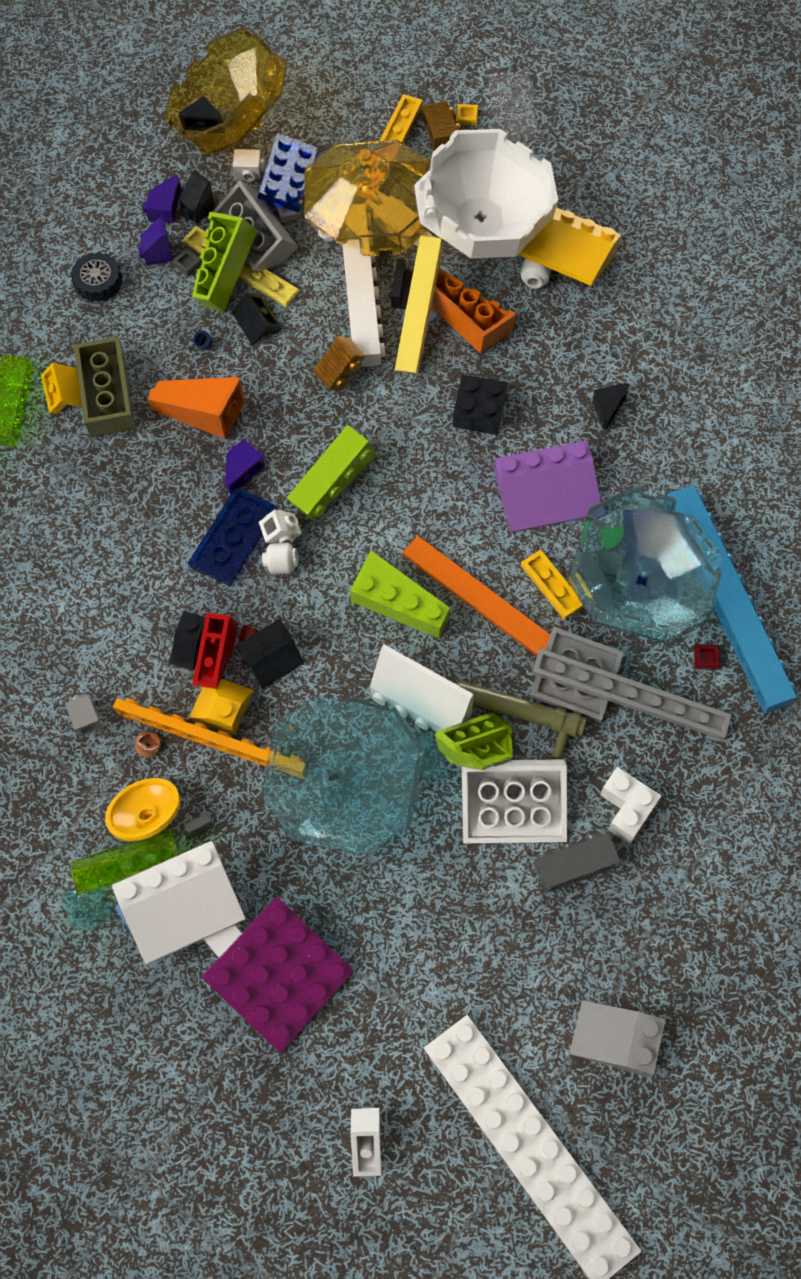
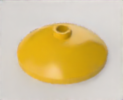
[105,778,180,841]

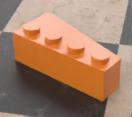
[431,268,517,353]

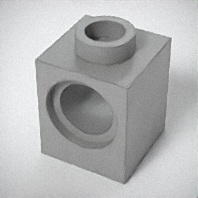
[65,694,103,737]

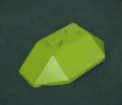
[435,712,513,770]

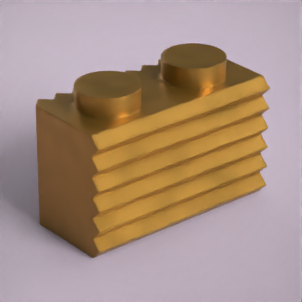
[422,100,461,151]
[313,336,366,391]

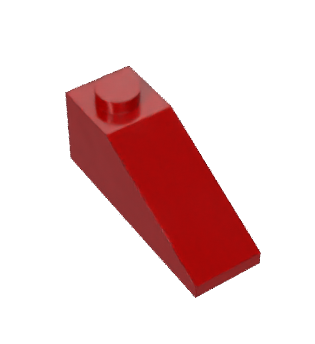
[192,613,238,689]

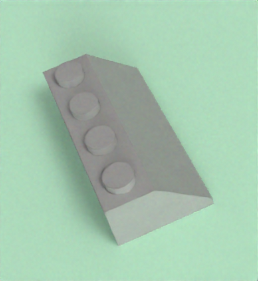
[213,180,298,273]

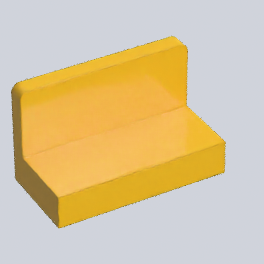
[41,362,82,414]

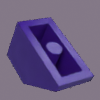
[143,175,182,223]
[138,217,172,266]
[225,439,265,496]

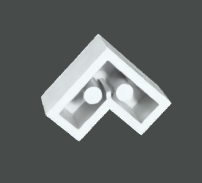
[600,767,661,844]

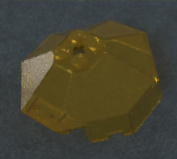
[164,27,287,156]
[304,140,430,256]

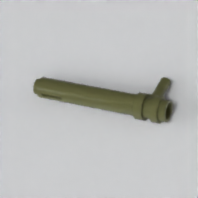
[455,681,587,759]

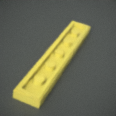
[182,226,300,308]
[395,236,444,374]

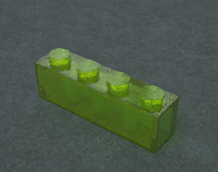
[0,355,34,447]
[70,829,180,895]

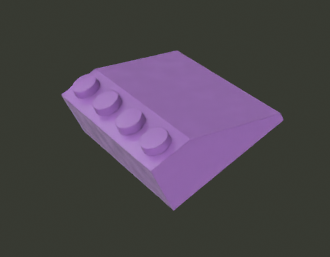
[494,441,603,533]

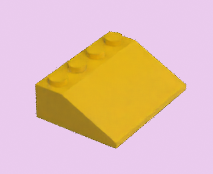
[518,208,621,286]

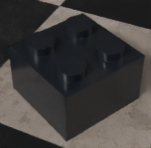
[453,374,508,435]

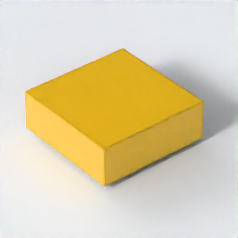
[456,104,478,125]

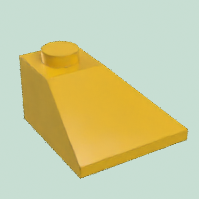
[189,679,254,735]

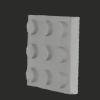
[529,627,624,723]

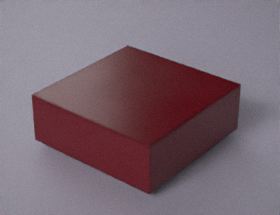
[694,644,720,670]

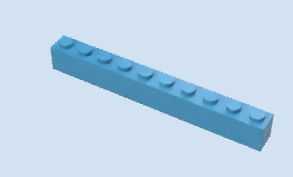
[664,485,797,714]

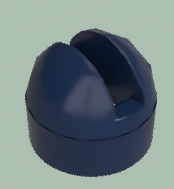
[193,331,213,350]

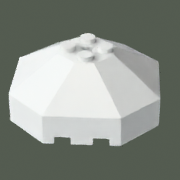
[414,129,558,258]

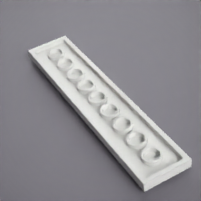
[424,1015,642,1279]

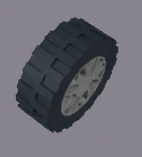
[71,252,123,302]

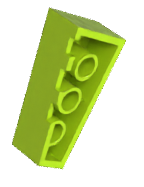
[192,211,258,312]
[287,425,377,520]
[350,551,450,639]

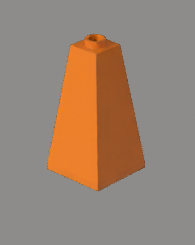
[148,377,245,439]

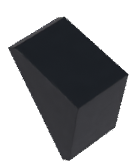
[179,96,225,132]
[592,383,630,430]

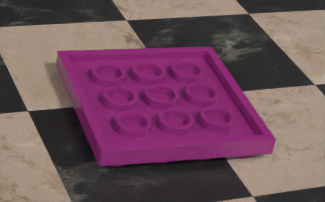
[201,896,354,1053]

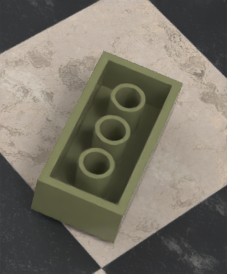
[74,337,136,437]

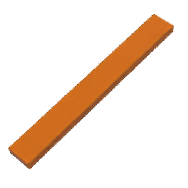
[402,536,550,656]

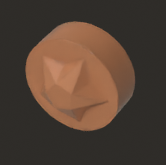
[135,732,161,757]

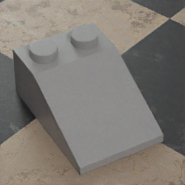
[569,1000,665,1078]

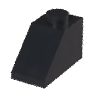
[179,170,215,224]
[170,611,205,671]

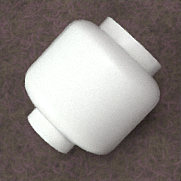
[521,258,551,289]
[262,542,299,575]

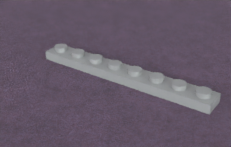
[531,648,732,740]

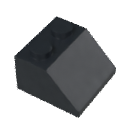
[236,619,304,689]

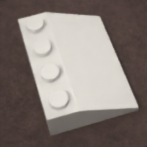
[370,644,473,732]
[461,759,567,843]
[112,841,246,965]

